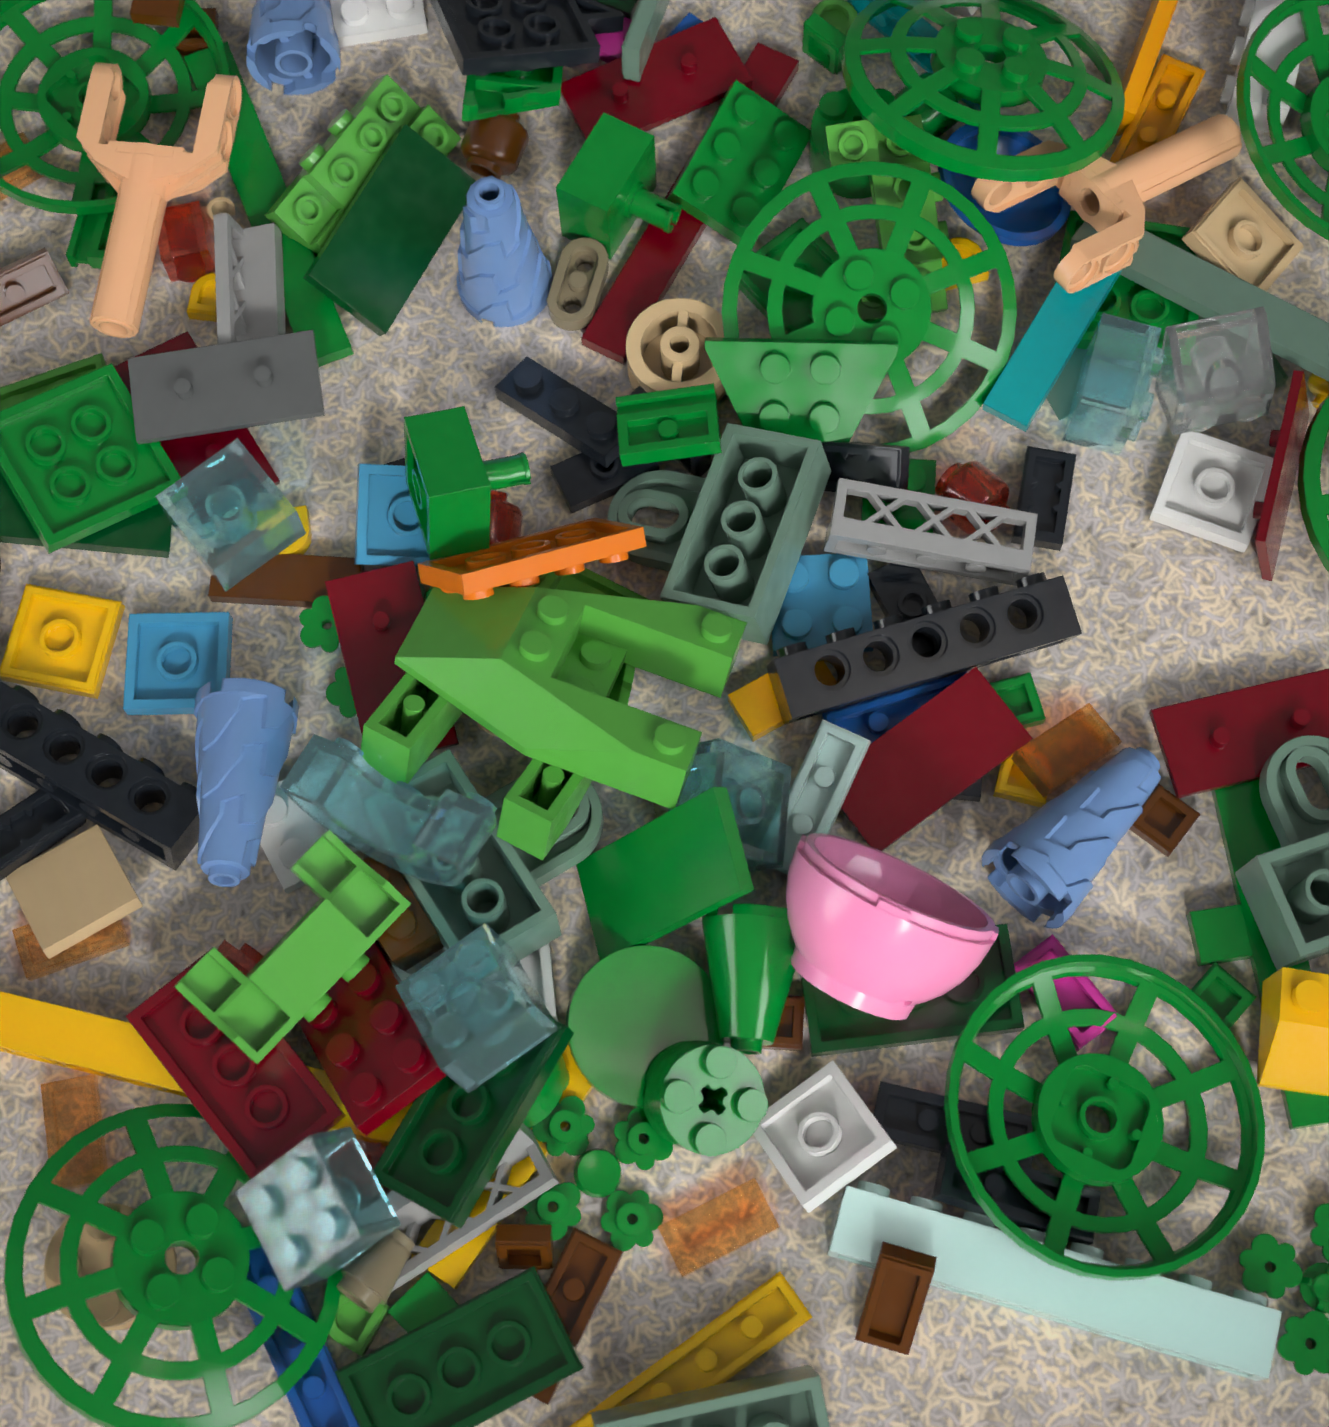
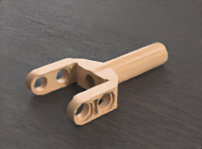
[76,62,242,338]
[971,114,1242,294]

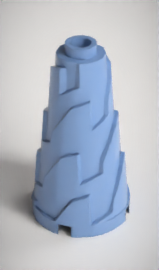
[246,0,341,95]
[456,176,552,327]
[194,678,299,887]
[982,747,1161,929]

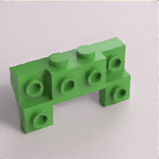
[264,74,462,255]
[825,114,949,321]
[174,830,411,1064]

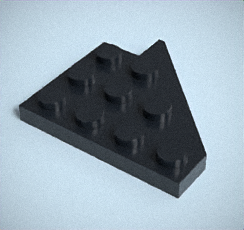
[430,0,624,76]

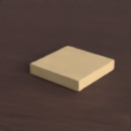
[1182,177,1304,291]
[6,824,143,959]

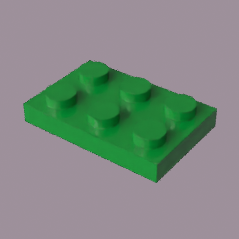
[667,80,811,245]

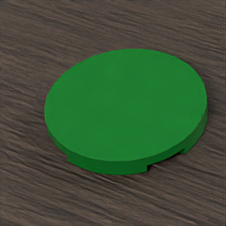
[565,945,724,1107]

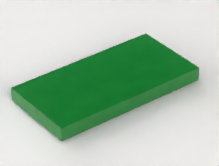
[576,787,754,960]

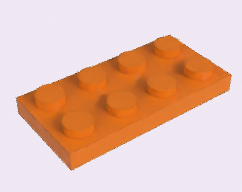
[417,517,647,600]

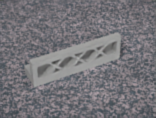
[213,213,286,344]
[823,478,1038,586]
[327,1123,559,1292]

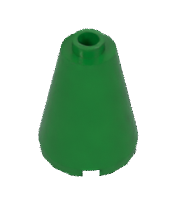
[702,903,796,1055]

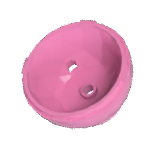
[786,833,999,1020]

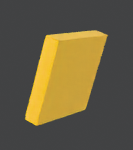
[0,584,125,699]

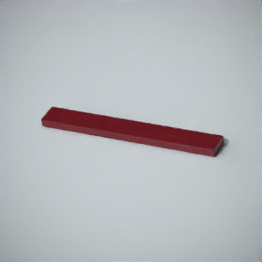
[581,42,799,365]

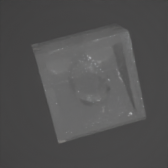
[1154,306,1276,435]

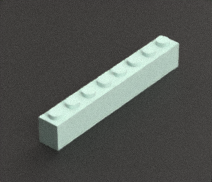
[827,1181,1282,1381]

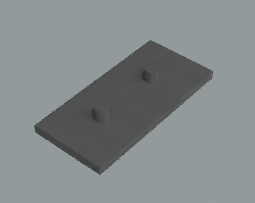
[127,330,325,444]

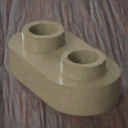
[547,237,609,331]

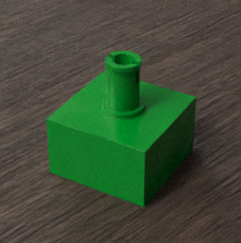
[556,113,682,259]
[404,406,531,560]

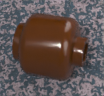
[460,113,529,179]

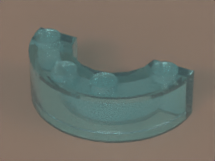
[280,734,497,886]

